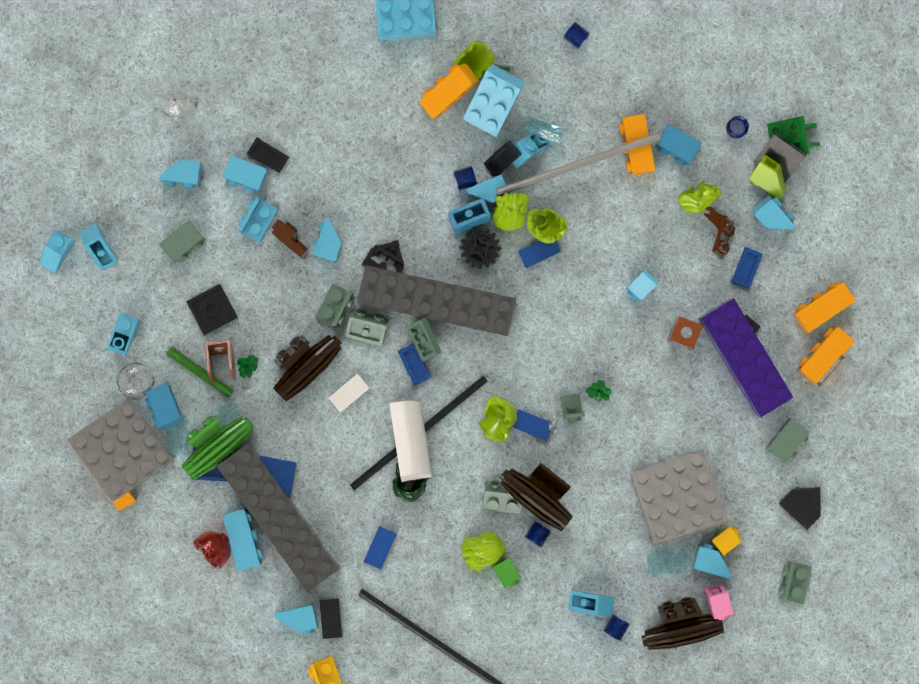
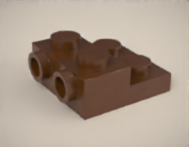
[271,219,309,260]

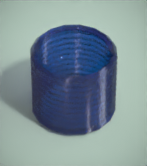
[563,22,590,49]
[726,116,749,139]
[454,166,477,190]
[525,521,552,548]
[603,614,630,641]

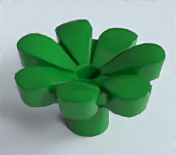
[237,355,258,378]
[586,380,611,401]

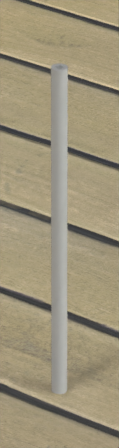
[496,132,661,196]

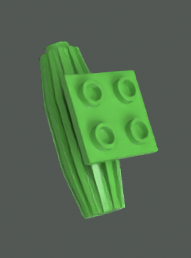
[181,416,254,480]

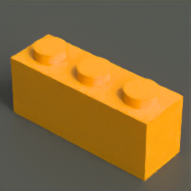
[419,63,480,119]
[618,114,655,176]
[793,282,856,334]
[797,326,855,385]

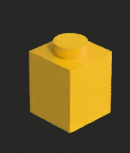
[710,526,742,556]

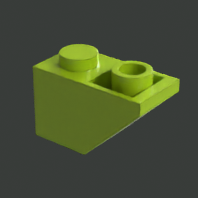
[748,155,786,200]

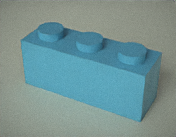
[222,508,264,571]

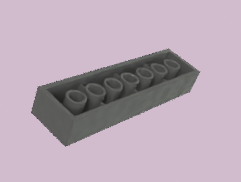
[357,265,516,336]
[217,443,340,592]

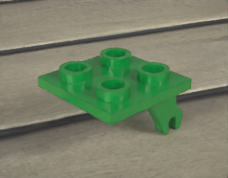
[767,116,820,154]

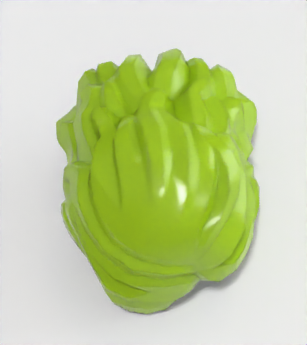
[453,40,496,80]
[676,182,722,214]
[492,192,530,231]
[527,208,568,243]
[479,396,517,443]
[461,532,506,572]

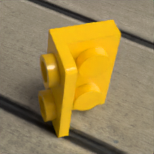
[308,656,342,684]

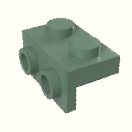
[483,480,522,514]

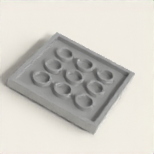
[65,399,174,504]
[630,449,729,546]

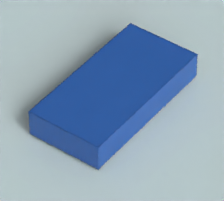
[518,241,561,268]
[731,247,763,289]
[398,344,431,386]
[513,409,554,441]
[363,526,397,569]

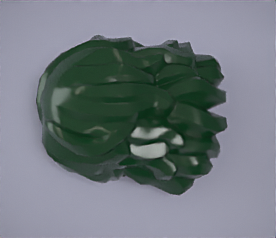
[392,463,429,502]

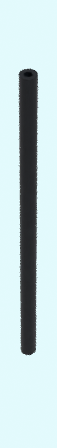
[350,376,488,491]
[358,589,503,684]

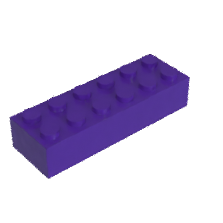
[698,298,794,417]

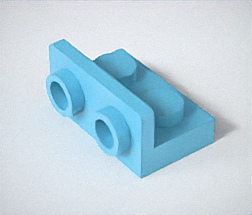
[238,197,278,242]

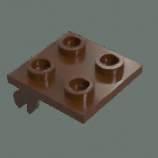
[704,207,735,259]

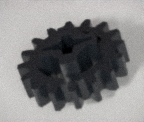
[460,227,501,269]

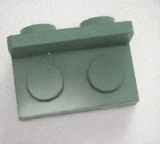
[315,283,354,328]
[345,309,389,347]
[406,318,442,362]
[778,561,812,604]

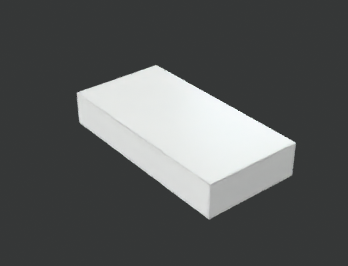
[328,374,370,413]

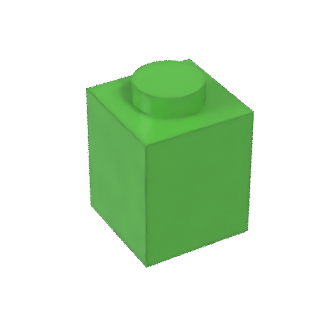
[492,557,521,588]

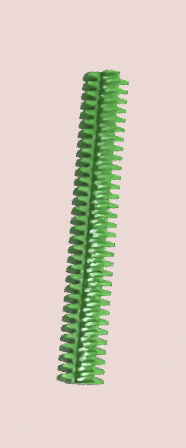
[166,346,234,398]

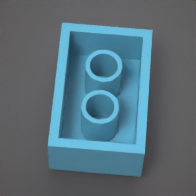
[375,0,436,41]
[463,64,526,137]

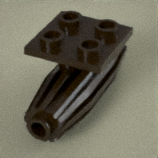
[273,335,342,402]
[499,463,573,531]
[641,597,724,650]

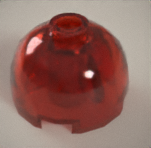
[193,531,231,569]

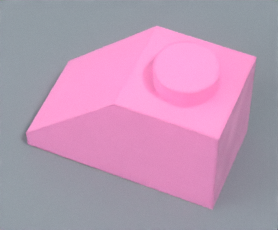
[703,584,733,620]

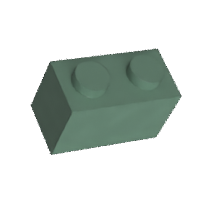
[159,220,205,263]
[765,418,810,463]

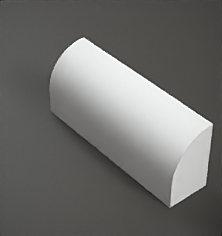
[389,401,432,482]

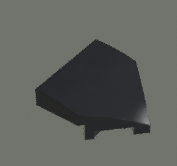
[361,240,404,272]
[779,486,821,530]

